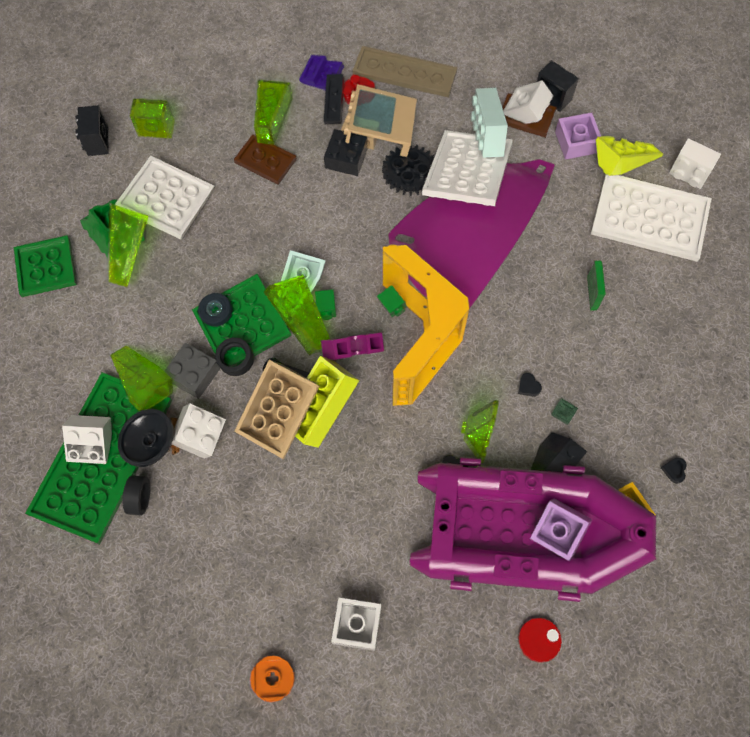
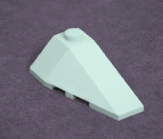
[274,250,326,326]

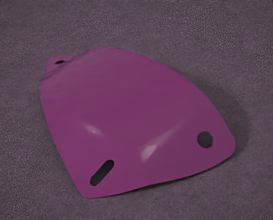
[388,159,554,309]

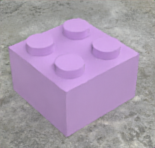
[555,113,601,160]
[530,499,592,561]

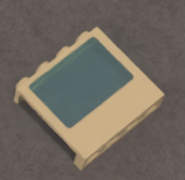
[344,84,417,157]

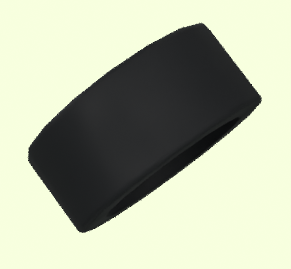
[215,337,254,376]
[122,475,150,516]

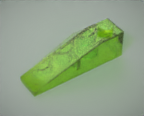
[461,400,499,463]

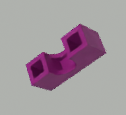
[321,332,384,360]

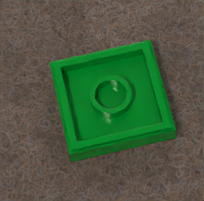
[587,261,606,311]

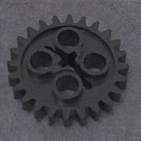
[382,145,435,196]

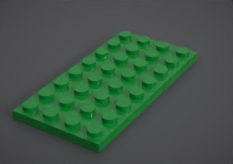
[25,372,172,545]

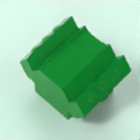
[80,199,145,261]

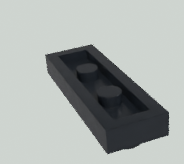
[323,74,344,124]

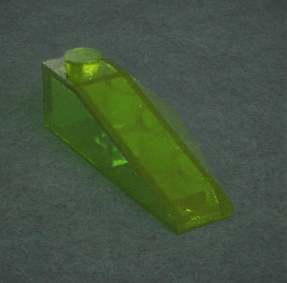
[110,346,173,412]

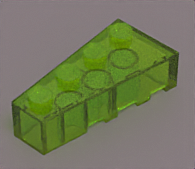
[254,80,293,145]
[107,203,149,287]
[264,274,330,356]

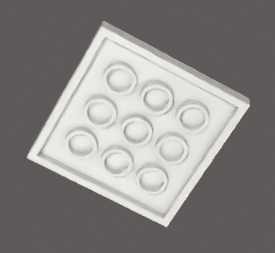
[115,155,214,239]

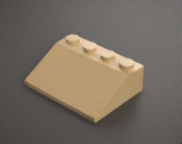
[234,360,319,459]

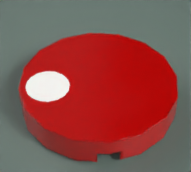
[518,618,562,663]

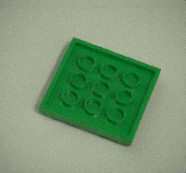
[192,274,292,367]

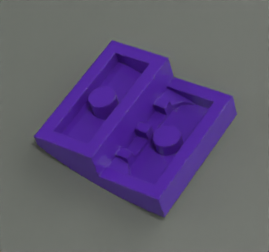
[299,55,344,90]

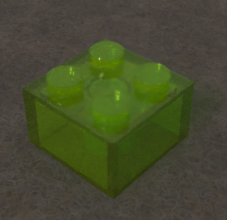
[129,99,175,139]

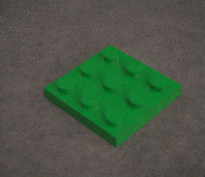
[13,235,77,297]

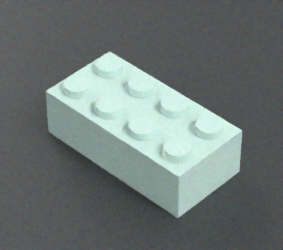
[471,88,508,157]

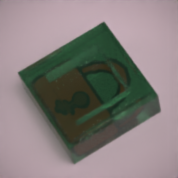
[551,398,578,425]

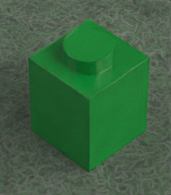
[377,285,407,317]
[315,289,336,320]

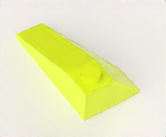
[596,136,663,176]

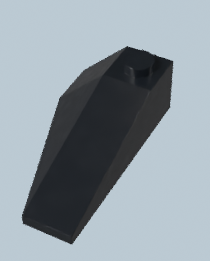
[531,432,587,475]

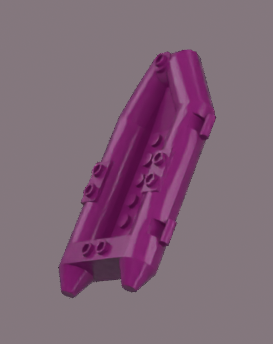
[410,457,656,602]

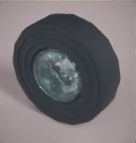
[198,293,233,327]

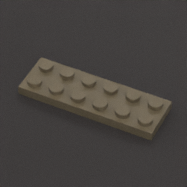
[353,46,457,98]

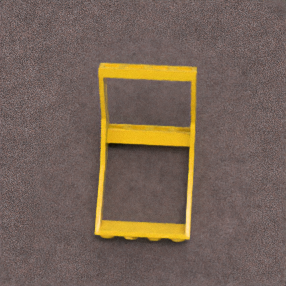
[383,245,469,406]

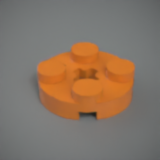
[250,656,295,702]

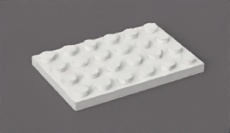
[422,130,513,206]
[591,174,712,262]

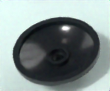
[118,409,174,467]

